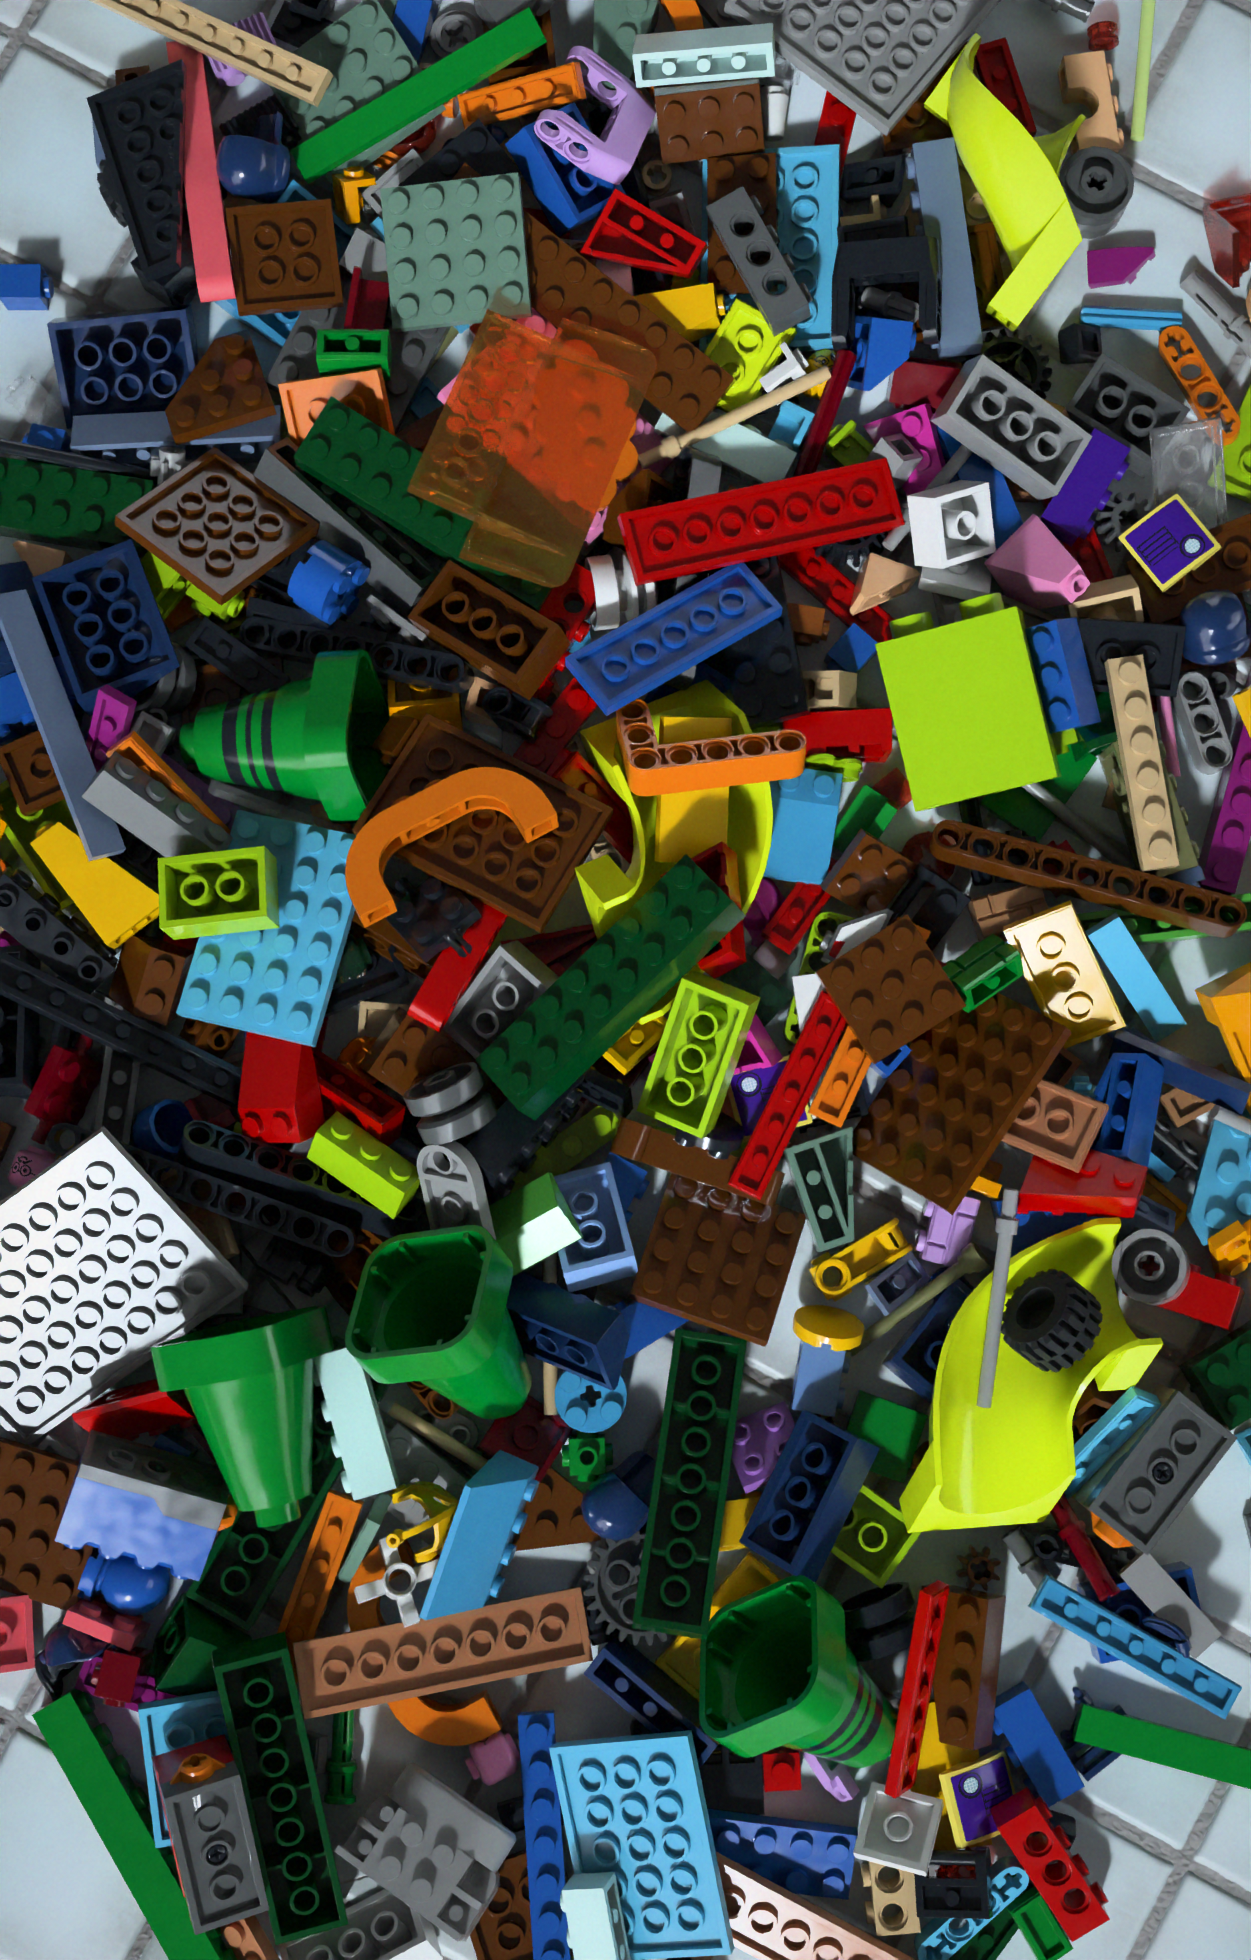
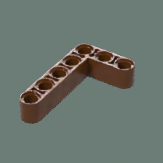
[609,1117,786,1207]

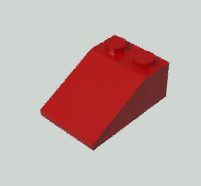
[238,1032,326,1143]

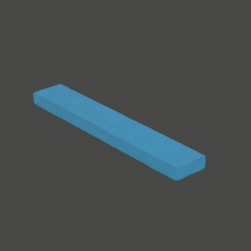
[1028,1573,1242,1720]

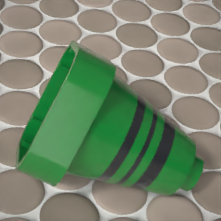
[179,649,390,824]
[699,1575,897,1768]

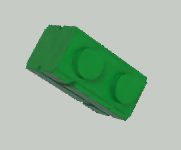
[316,329,392,381]
[942,934,1024,1013]

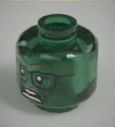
[334,933,372,985]

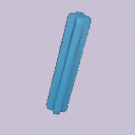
[1079,305,1183,331]

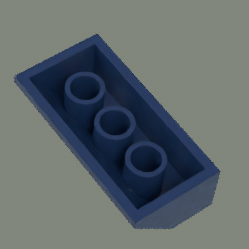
[506,1271,630,1391]
[739,1409,880,1582]

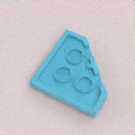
[1186,1108,1251,1246]

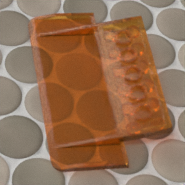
[407,309,657,588]

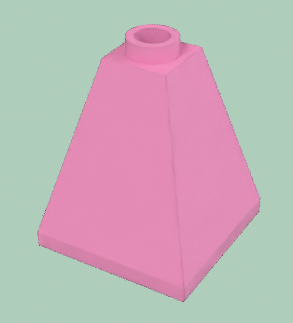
[984,514,1091,609]

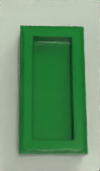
[1006,1886,1074,1960]

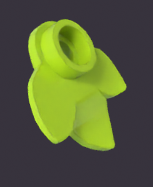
[805,753,863,782]

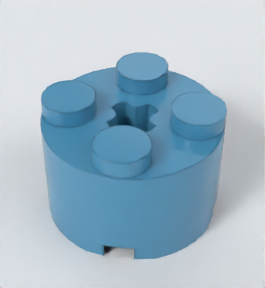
[555,1370,627,1433]

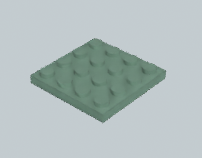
[269,0,446,187]
[380,172,533,333]

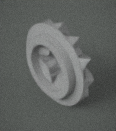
[430,10,483,59]

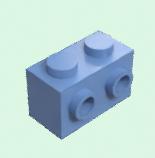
[790,1340,851,1417]

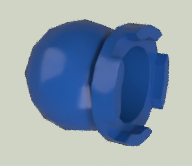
[77,1554,171,1616]

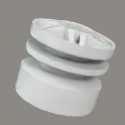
[585,553,658,631]

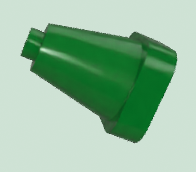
[345,1225,532,1419]
[150,1305,335,1527]

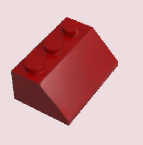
[72,1378,198,1441]

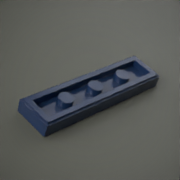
[1108,1029,1251,1116]

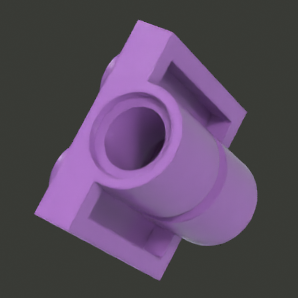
[731,1401,795,1494]

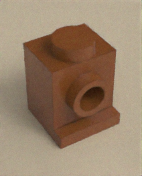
[788,602,830,647]

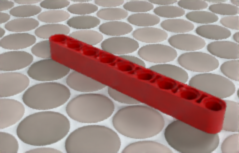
[407,748,594,1032]

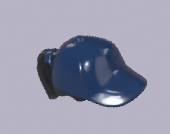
[35,1622,111,1701]

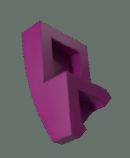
[1087,247,1156,289]

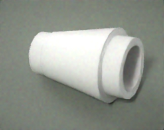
[760,86,789,141]

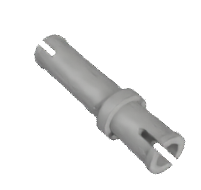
[1180,270,1251,359]

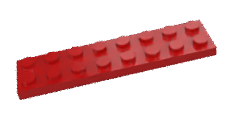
[617,458,905,586]

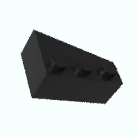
[130,210,231,307]

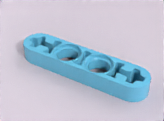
[914,1855,1029,1960]

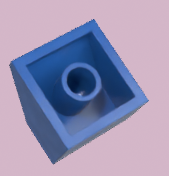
[846,315,917,391]

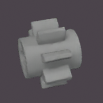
[150,447,193,485]

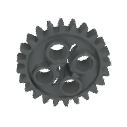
[583,1529,667,1646]

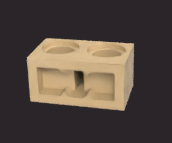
[802,670,857,710]
[861,1861,921,1937]

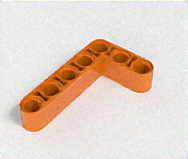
[616,698,806,796]

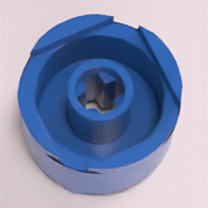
[288,540,370,625]

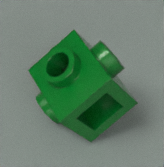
[562,1430,613,1482]

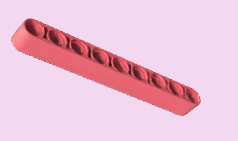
[166,41,236,303]

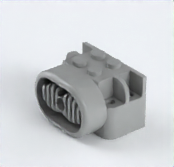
[334,1763,516,1941]

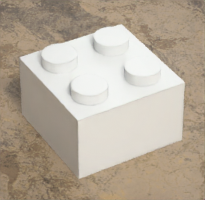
[907,480,996,569]

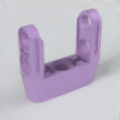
[534,46,656,185]

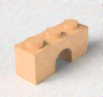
[1057,50,1124,156]

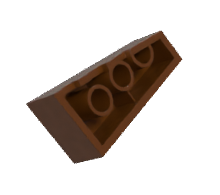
[921,1584,1006,1751]

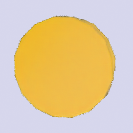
[792,1305,865,1351]

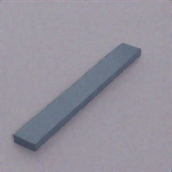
[0,589,126,861]

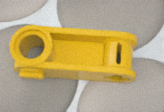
[808,1217,915,1302]

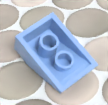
[553,1162,638,1292]

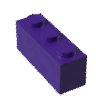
[1040,428,1131,547]

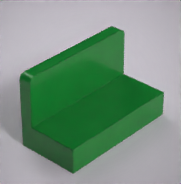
[833,784,900,853]

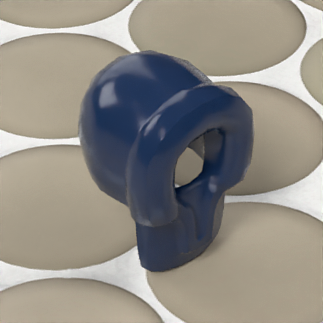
[216,112,291,204]
[1179,589,1251,665]
[581,1451,656,1541]

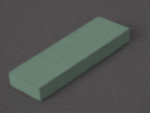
[338,1492,393,1584]

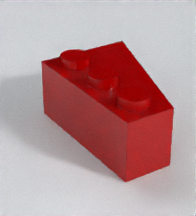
[580,189,708,279]
[782,708,892,763]

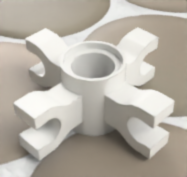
[354,1537,439,1628]

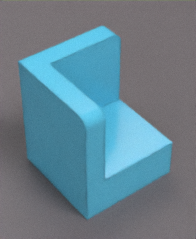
[767,400,815,457]

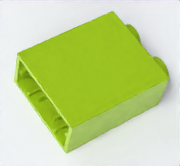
[875,593,1062,812]

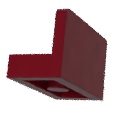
[344,266,390,331]

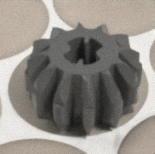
[1096,492,1151,553]

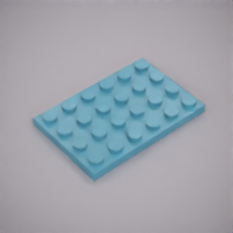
[699,144,840,353]
[176,810,356,1047]
[549,1730,735,1960]

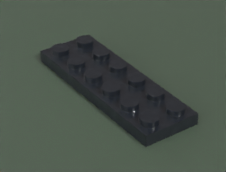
[708,555,811,730]

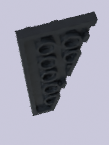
[86,59,186,282]

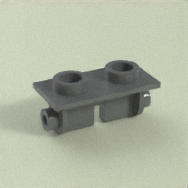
[1151,1116,1200,1180]

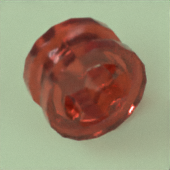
[1087,21,1119,52]

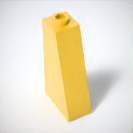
[599,283,726,369]
[30,822,159,949]

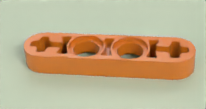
[1158,326,1241,446]

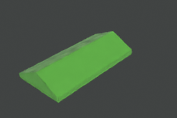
[489,1172,583,1276]

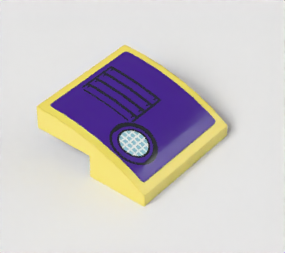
[1118,494,1222,592]
[727,1055,813,1143]
[939,1750,1016,1848]

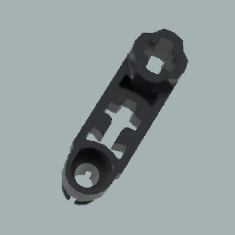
[1034,1527,1138,1578]

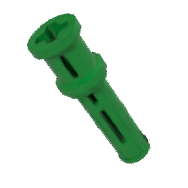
[324,1710,358,1805]

